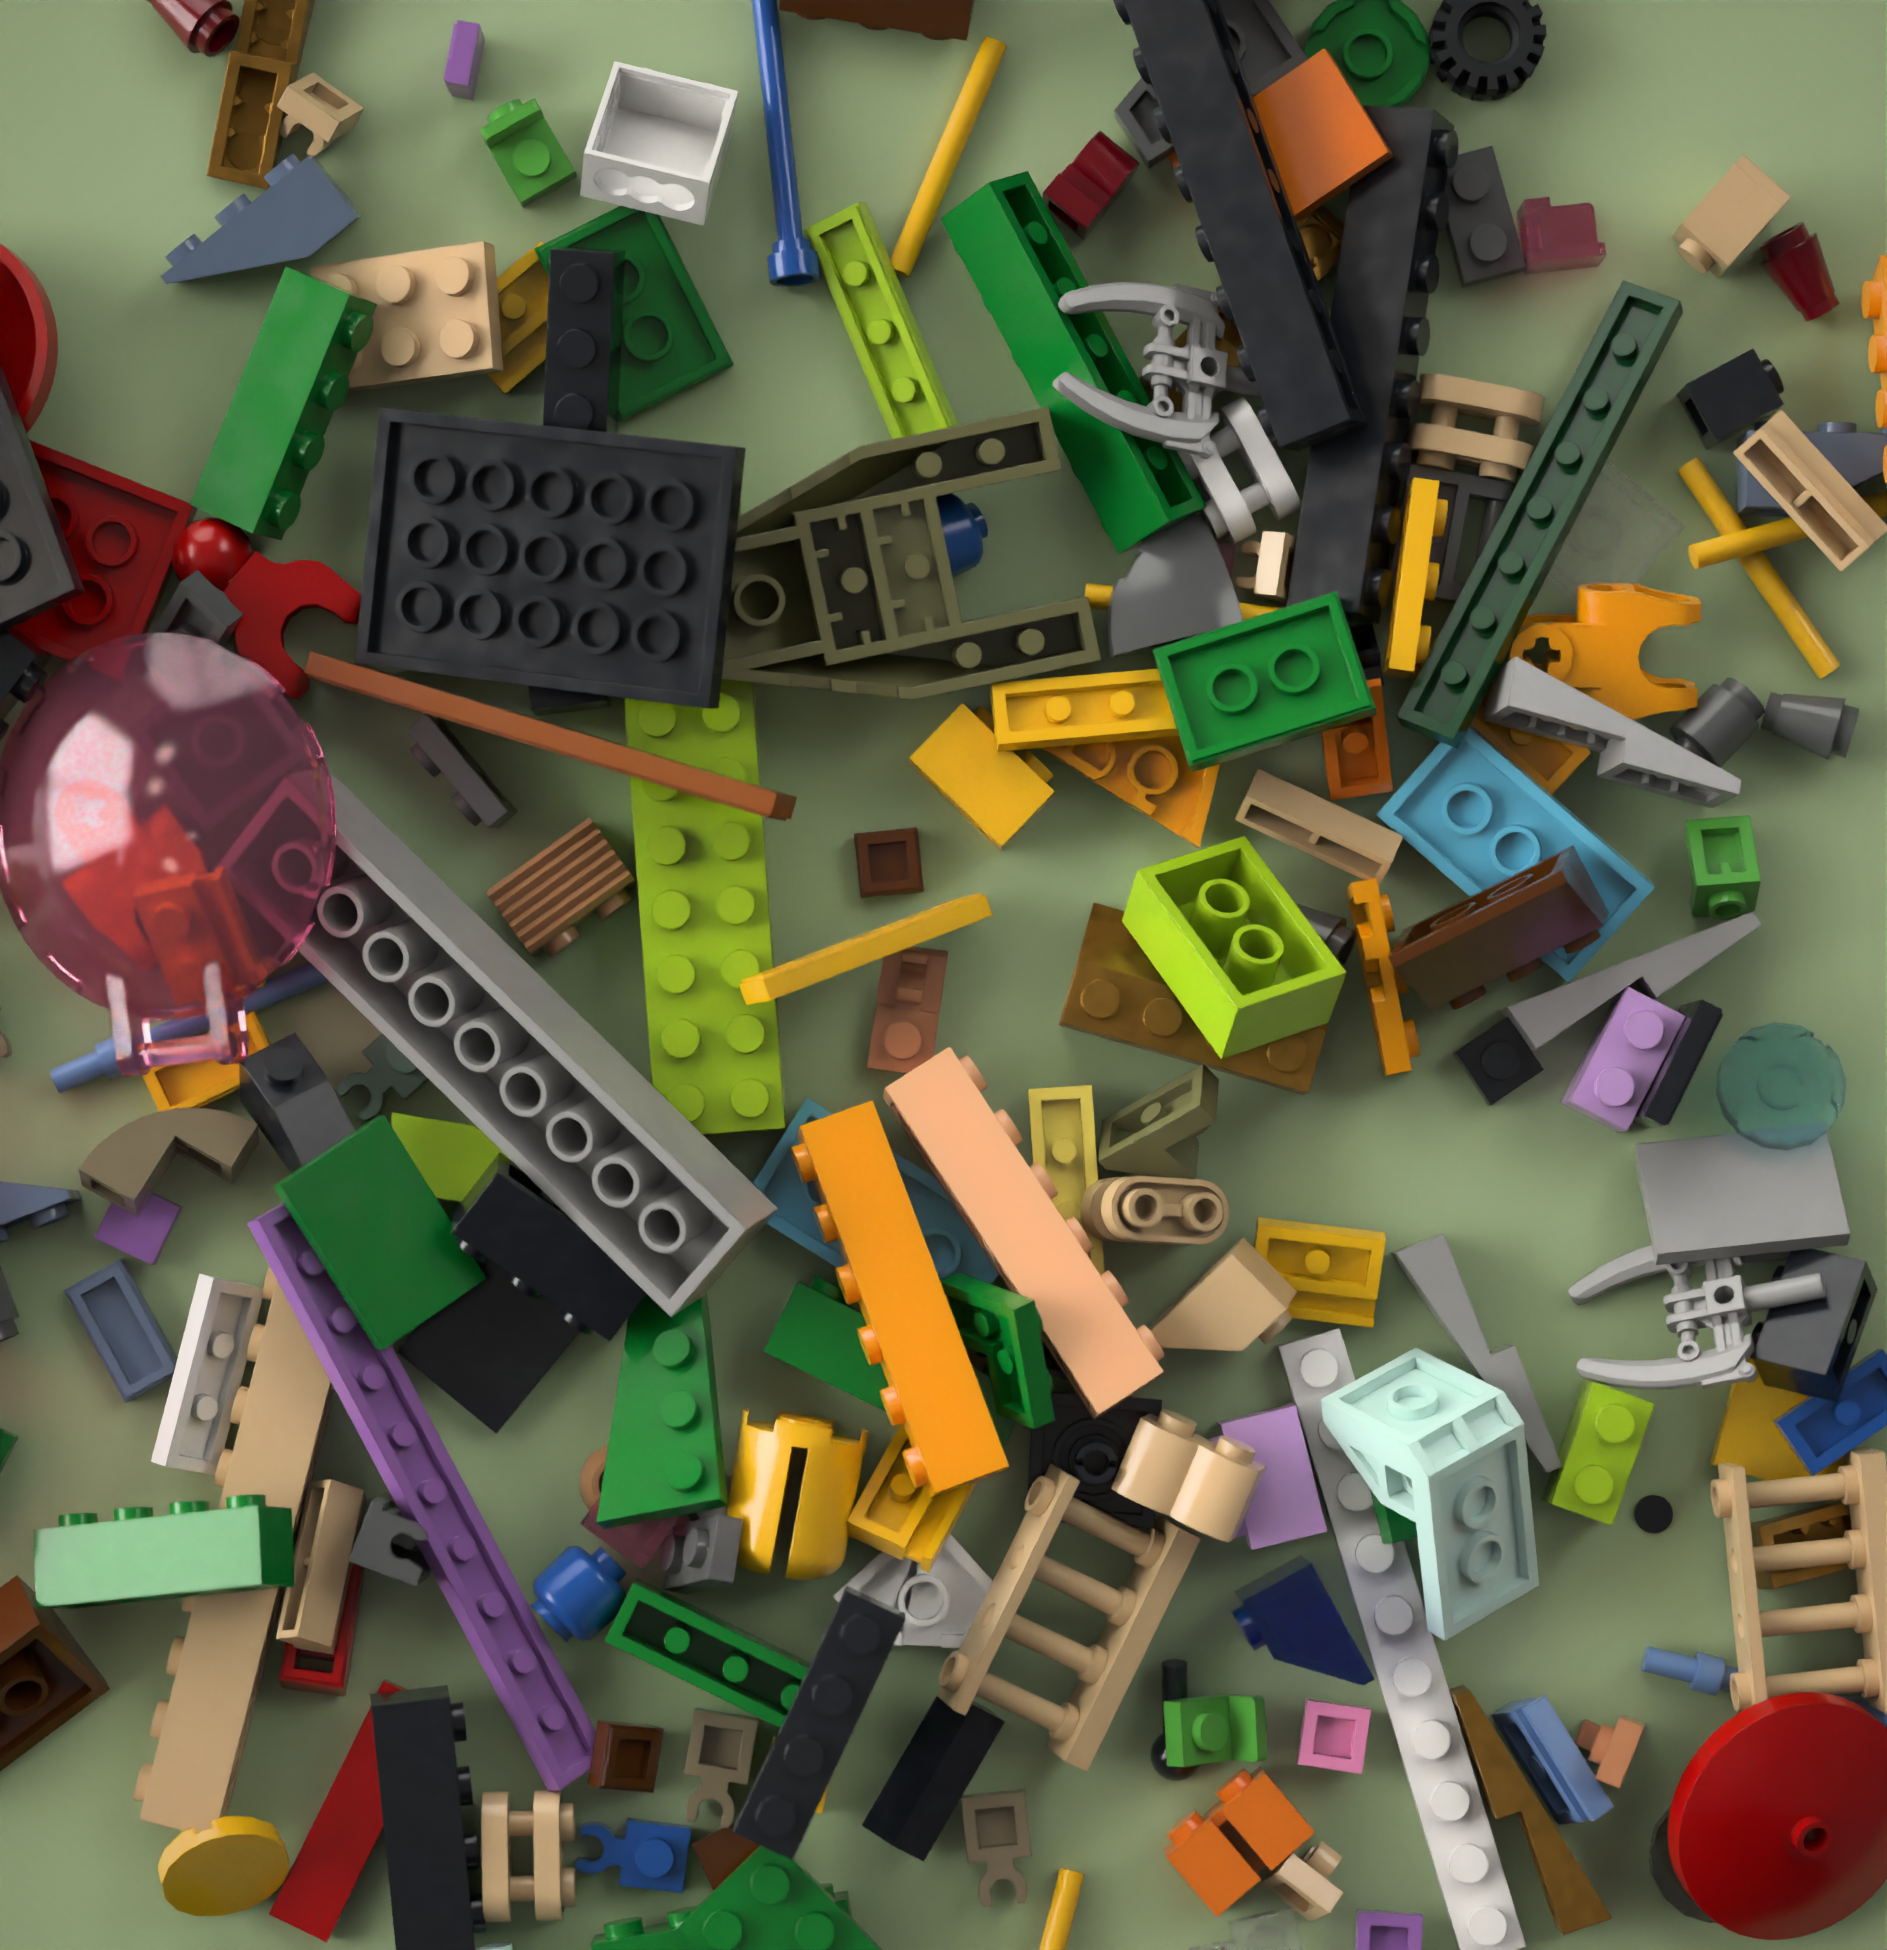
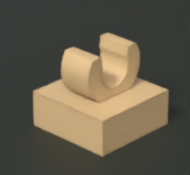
[277,72,364,156]
[1236,531,1297,606]
[1260,1841,1344,1922]

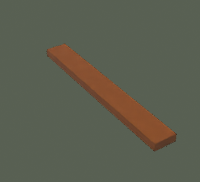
[304,651,797,821]

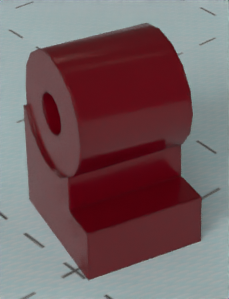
[1042,131,1140,241]

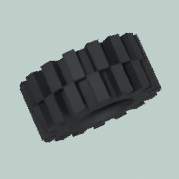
[1428,0,1547,101]

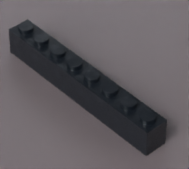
[1113,0,1367,451]
[1286,106,1458,624]

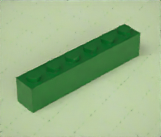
[940,171,1207,554]

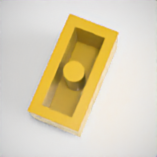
[909,703,1055,851]

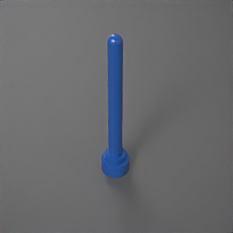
[752,0,820,287]

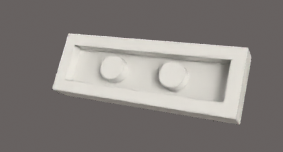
[151,1273,263,1475]

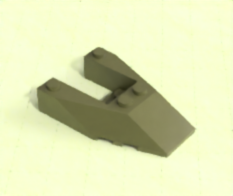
[722,406,1101,700]

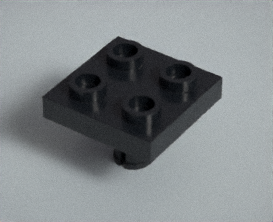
[1026,1392,1162,1528]

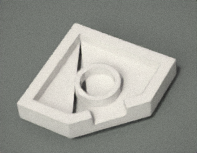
[833,1533,993,1648]

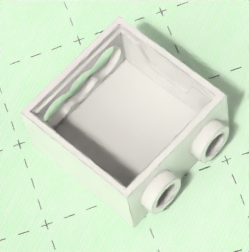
[580,61,738,226]

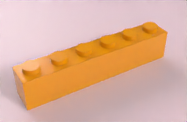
[790,1100,1009,1498]

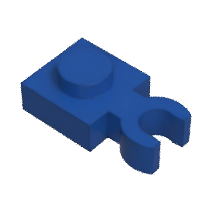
[576,1818,692,1893]

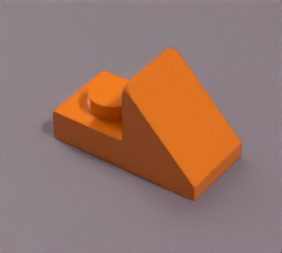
[1321,678,1393,801]

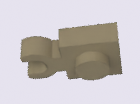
[684,1708,759,1828]
[961,1789,1032,1907]

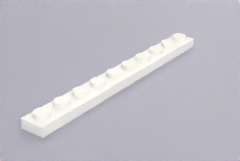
[1277,1328,1526,1950]

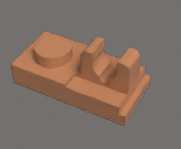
[867,946,948,1074]
[1574,1715,1646,1789]

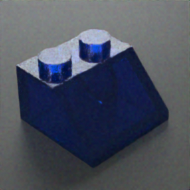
[1231,1555,1374,1685]

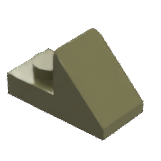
[1098,1064,1219,1179]

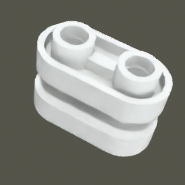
[1177,397,1302,544]

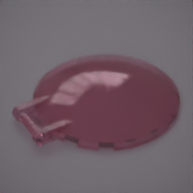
[0,632,337,1077]

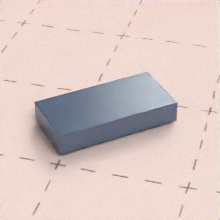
[64,1259,178,1402]

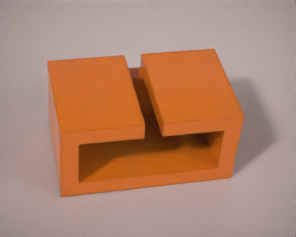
[1163,1766,1315,1917]

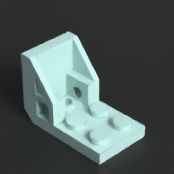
[1321,1347,1539,1641]

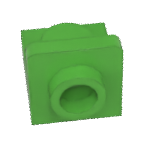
[480,99,577,208]
[1684,815,1761,920]
[1163,1693,1267,1767]

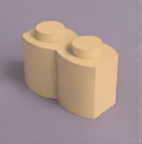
[1111,1409,1266,1543]

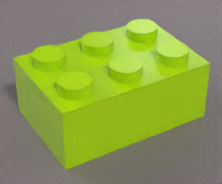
[1122,836,1347,1059]

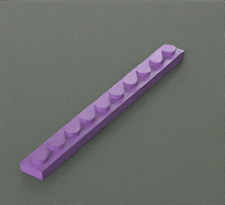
[247,1203,596,1791]

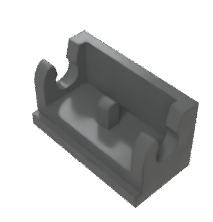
[348,1492,431,1587]

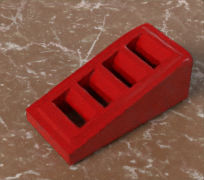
[279,1563,364,1696]

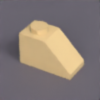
[1672,154,1791,279]
[1149,1237,1297,1351]

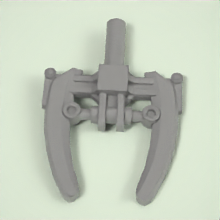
[1052,282,1262,459]
[1567,1244,1826,1390]

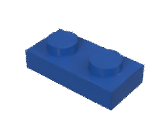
[1773,1349,1887,1476]

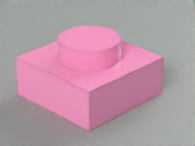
[1296,1698,1371,1774]

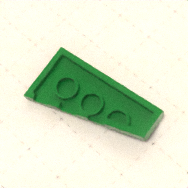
[596,1293,728,1529]

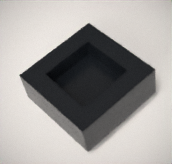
[1453,1017,1544,1106]

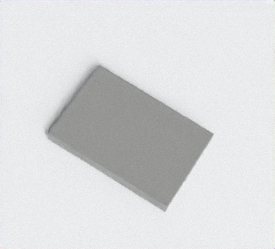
[1634,1124,1850,1265]

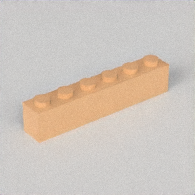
[883,1047,1165,1420]

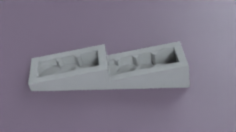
[1484,657,1742,808]
[1500,912,1762,1051]
[1390,1234,1562,1472]

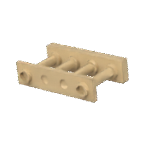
[1711,1447,1887,1714]
[937,1464,1201,1772]

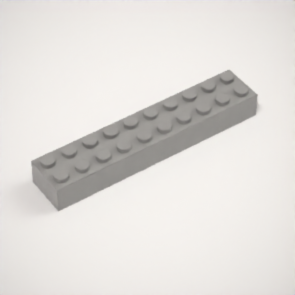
[217,764,778,1317]

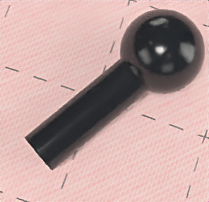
[1151,1659,1200,1781]

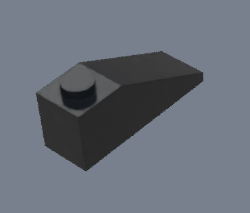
[239,1032,355,1174]

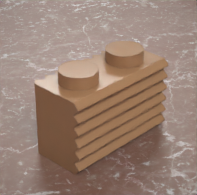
[486,817,637,959]

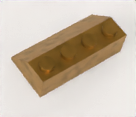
[1058,902,1328,1095]

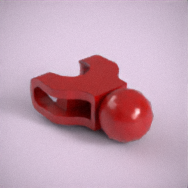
[172,517,361,701]

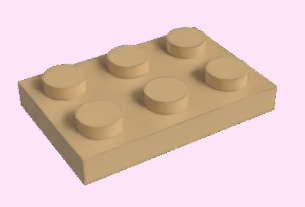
[310,241,503,393]

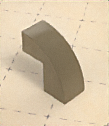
[78,1107,260,1217]

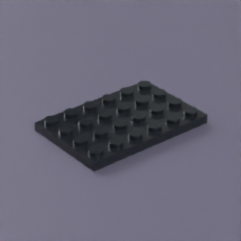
[355,408,746,709]

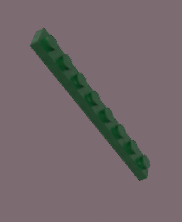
[1396,280,1683,749]

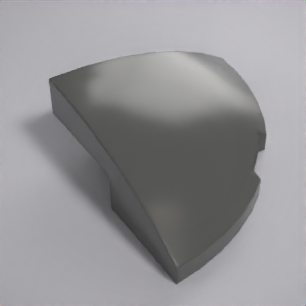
[1106,513,1243,659]

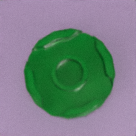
[1303,0,1430,108]

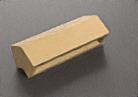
[1733,409,1887,572]
[1235,769,1403,887]
[276,1479,366,1655]

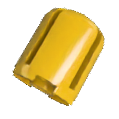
[727,1408,869,1581]

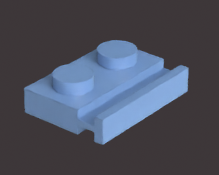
[1491,1695,1614,1825]

